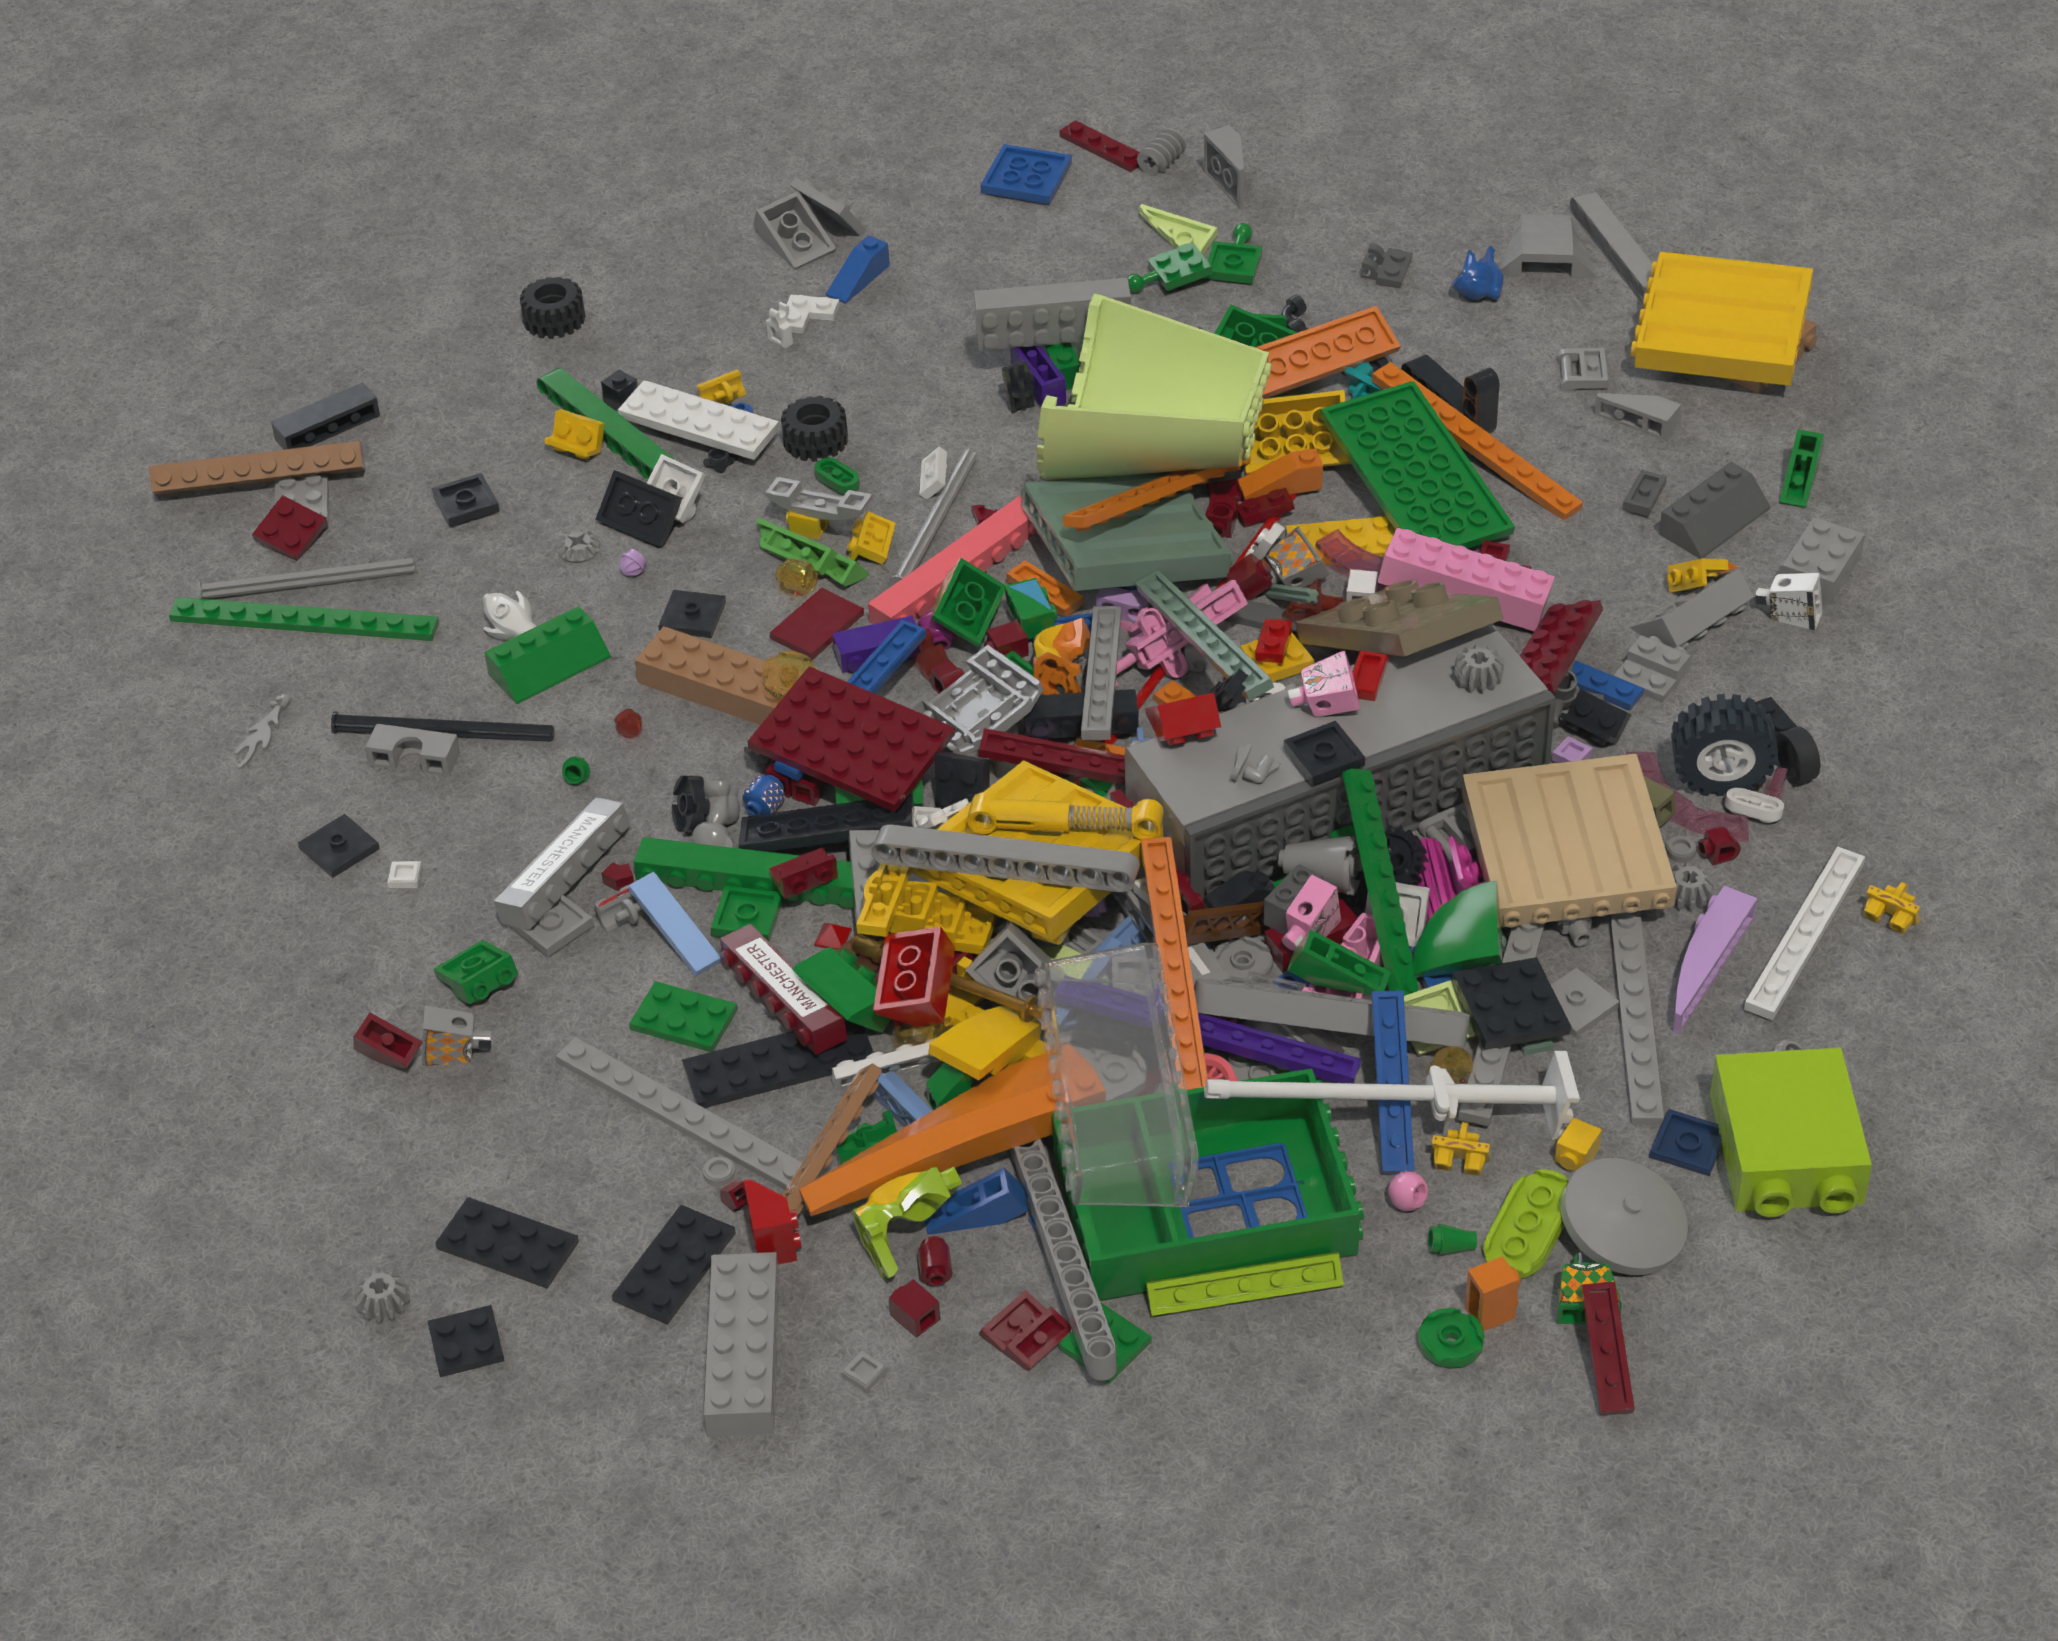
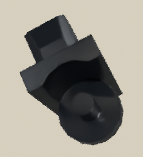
[1001,362,1035,414]

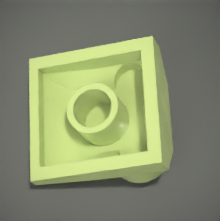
[1404,980,1475,1056]

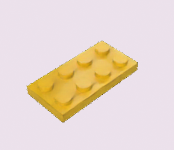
[1286,516,1396,565]

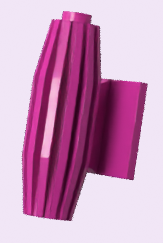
[1414,836,1483,924]

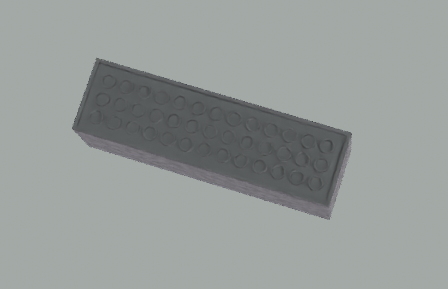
[1125,624,1556,904]

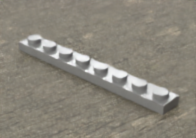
[1081,606,1121,741]

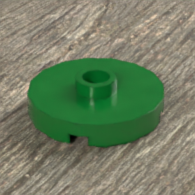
[1418,1308,1485,1368]

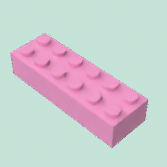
[1378,528,1555,631]

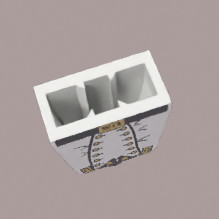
[1755,573,1822,630]

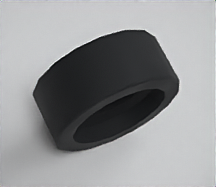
[1775,727,1821,785]

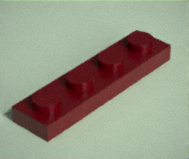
[1059,120,1140,173]
[1581,1281,1635,1416]

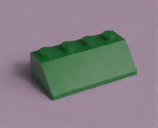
[484,606,611,705]

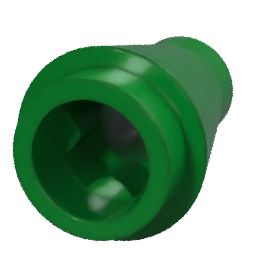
[1427,1223,1477,1256]

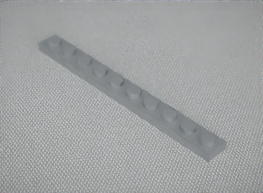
[1609,911,1664,1125]
[1458,923,1546,1126]
[555,1037,802,1190]

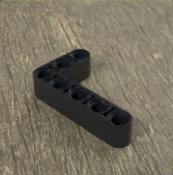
[1401,355,1500,433]

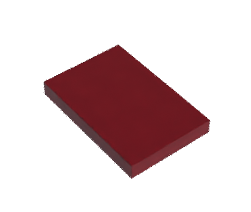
[769,587,864,660]

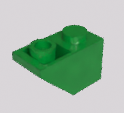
[926,1062,974,1110]

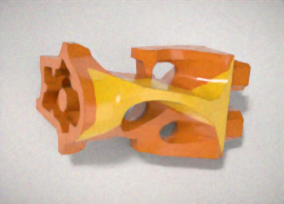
[1032,618,1091,695]

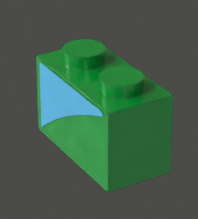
[1005,578,1058,639]

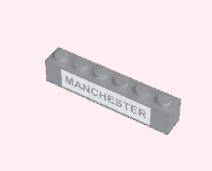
[494,797,630,930]

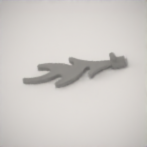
[235,694,291,769]

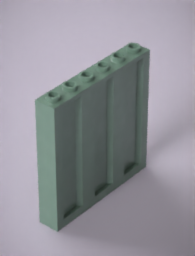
[1021,471,1233,591]

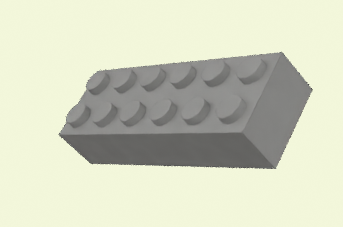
[974,278,1131,351]
[704,1252,779,1437]

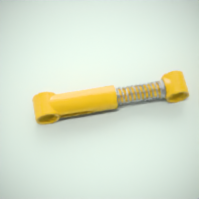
[967,792,1164,840]

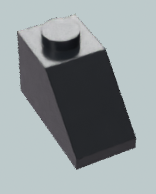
[1203,871,1276,919]

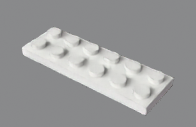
[618,380,779,460]

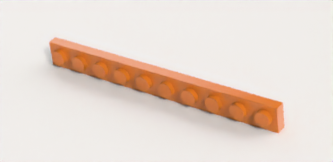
[1371,362,1583,520]
[1063,457,1251,531]
[1141,837,1208,1092]

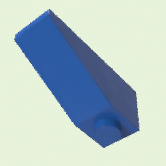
[826,235,890,304]
[925,1168,1028,1235]

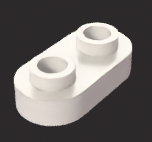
[1725,788,1784,823]

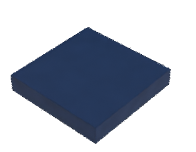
[1649,1109,1722,1176]

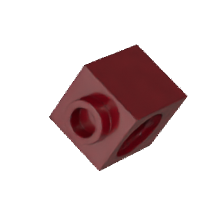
[1205,495,1238,538]

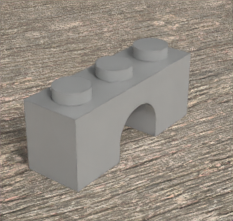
[365,724,460,776]

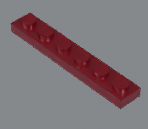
[978,728,1125,785]

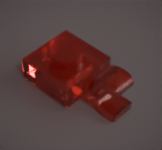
[914,628,949,680]

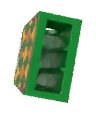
[1556,1252,1622,1324]

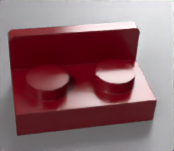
[769,848,838,899]

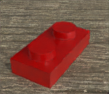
[1255,619,1293,664]

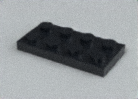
[435,1197,579,1289]
[612,1205,736,1325]

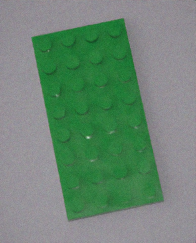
[1320,381,1515,549]

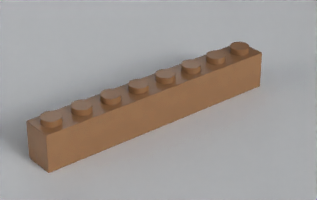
[149,441,365,496]

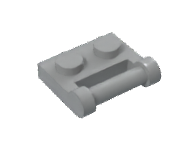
[1557,348,1608,391]
[1418,803,1477,862]

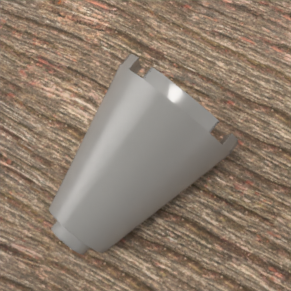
[1278,835,1362,896]

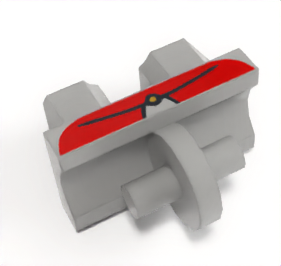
[594,885,646,933]

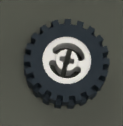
[1671,694,1778,796]

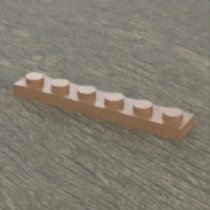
[782,1063,882,1216]

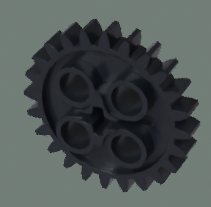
[1340,825,1429,910]

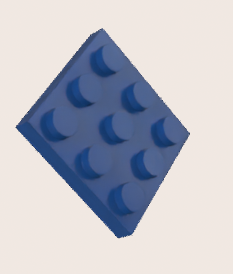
[980,144,1072,204]

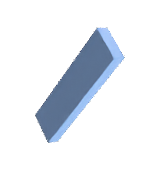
[629,872,721,976]

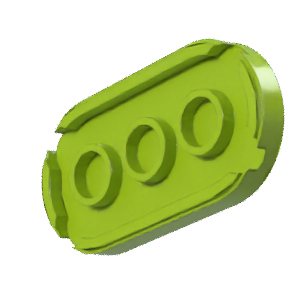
[1483,1169,1569,1279]

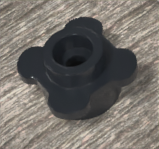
[703,448,735,472]

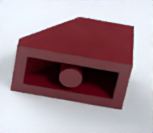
[353,1012,423,1068]

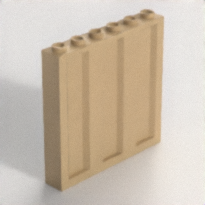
[1462,754,1677,928]

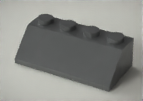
[1659,462,1771,559]

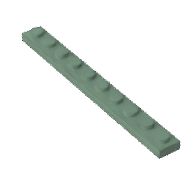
[1135,570,1274,701]

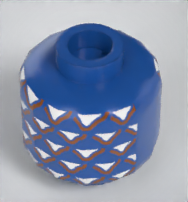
[742,775,785,816]

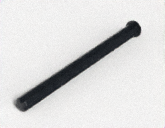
[331,711,555,742]

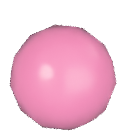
[1388,1171,1428,1211]

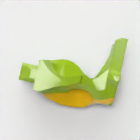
[852,1167,962,1279]

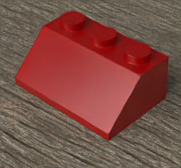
[873,926,955,1027]

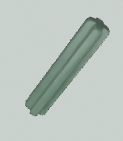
[1266,584,1319,604]

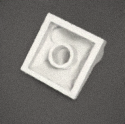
[647,454,705,523]

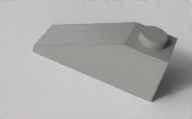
[1594,393,1681,440]

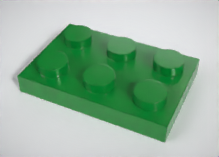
[629,981,738,1052]

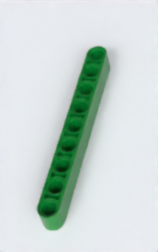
[536,367,677,479]

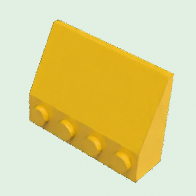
[1245,390,1351,475]

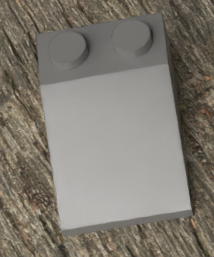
[1204,125,1244,209]
[753,191,836,270]

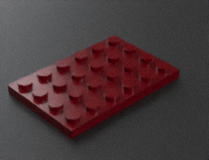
[747,666,955,812]

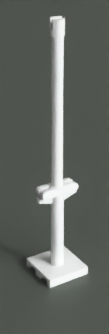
[1204,1051,1580,1140]

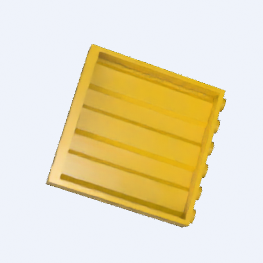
[1631,252,1813,386]
[912,760,1163,942]

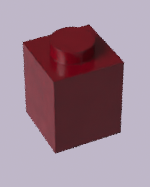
[1227,553,1273,600]
[984,620,1029,658]
[889,1279,941,1338]

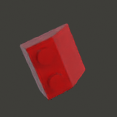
[1145,692,1222,745]
[744,1179,802,1265]

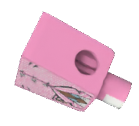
[1288,651,1361,717]
[1282,875,1341,951]

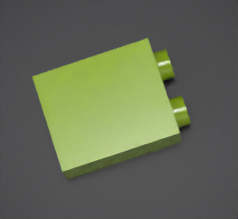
[1710,1048,1872,1217]

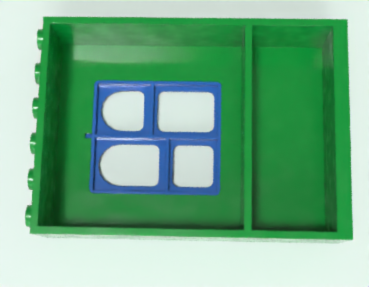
[1052,1068,1364,1300]

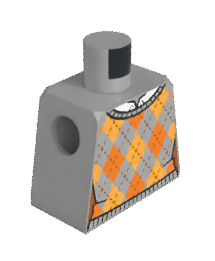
[1266,526,1330,588]
[422,1006,492,1066]

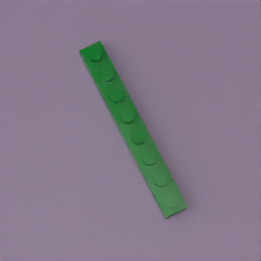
[1342,768,1419,996]

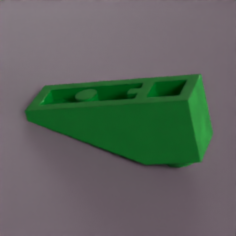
[1779,429,1824,508]
[1287,929,1391,995]

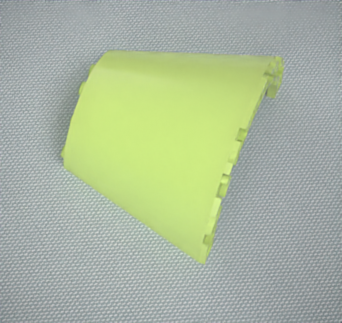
[1037,294,1272,481]

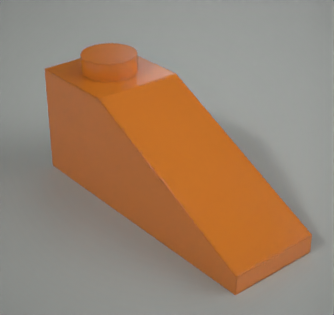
[1238,448,1323,501]

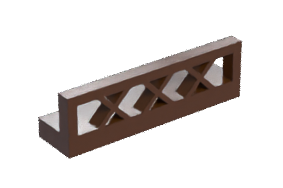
[1183,901,1268,945]

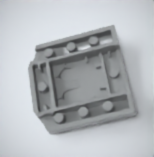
[908,645,1044,755]

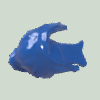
[1451,246,1503,300]

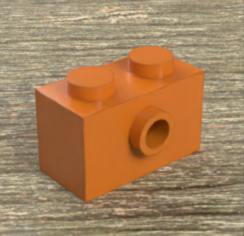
[1465,1256,1521,1331]

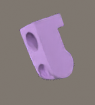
[1096,587,1149,622]

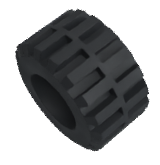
[520,277,586,339]
[781,396,848,462]

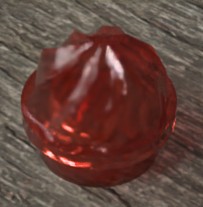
[614,709,643,738]

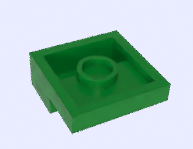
[434,940,519,1004]

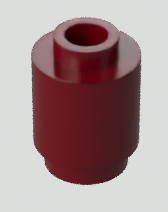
[918,1236,953,1286]

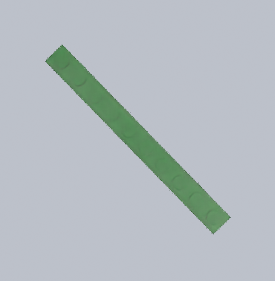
[169,597,439,641]

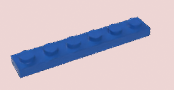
[1371,990,1415,1175]

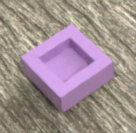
[1552,736,1592,763]

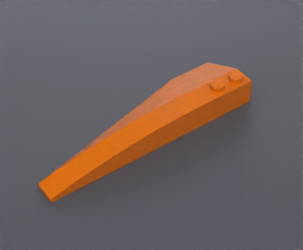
[799,1045,1106,1216]

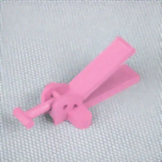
[1115,580,1248,687]

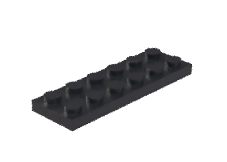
[738,794,915,852]
[682,1018,874,1108]

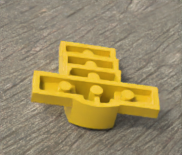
[856,863,998,954]
[928,1004,1051,1080]

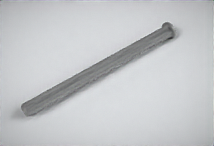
[889,449,977,587]
[198,558,415,599]

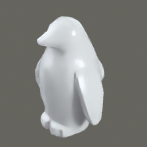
[483,590,536,641]

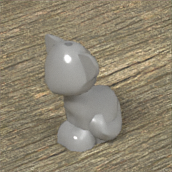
[691,781,740,848]

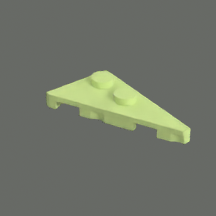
[1139,204,1218,255]

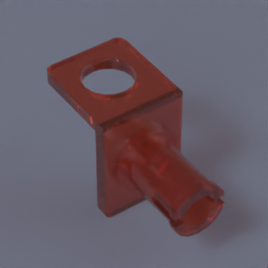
[1282,578,1344,621]

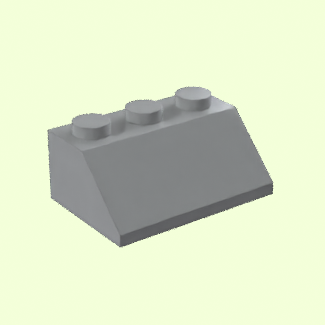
[965,921,1068,1023]

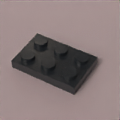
[595,470,683,547]

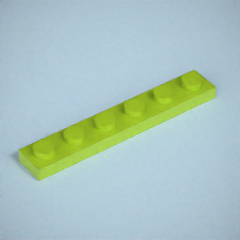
[1145,1252,1344,1316]

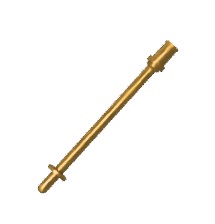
[851,934,1058,1023]

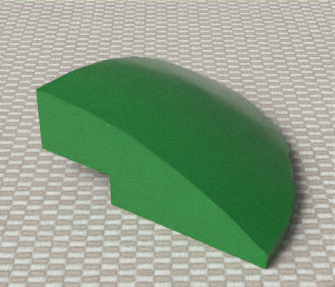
[1413,881,1503,978]

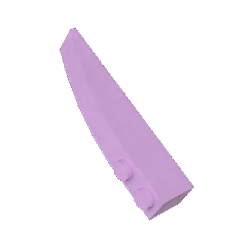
[1673,886,1757,1034]

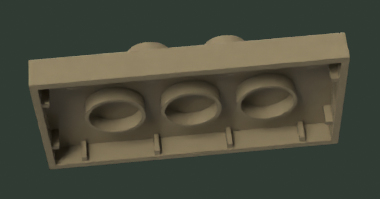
[1295,580,1503,656]

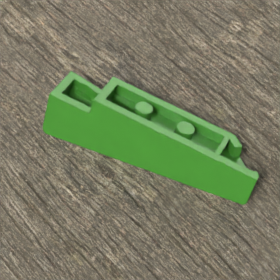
[756,518,870,587]

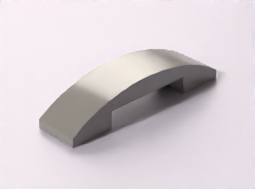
[765,477,873,520]

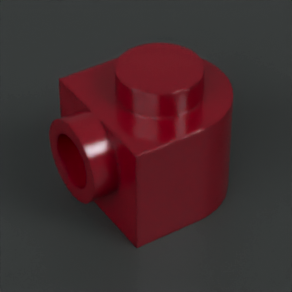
[931,660,965,694]
[1698,827,1741,866]

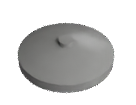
[1561,1158,1688,1275]

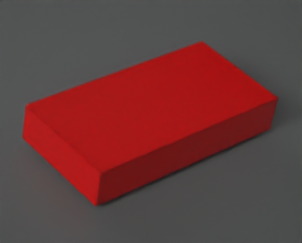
[1353,650,1388,701]

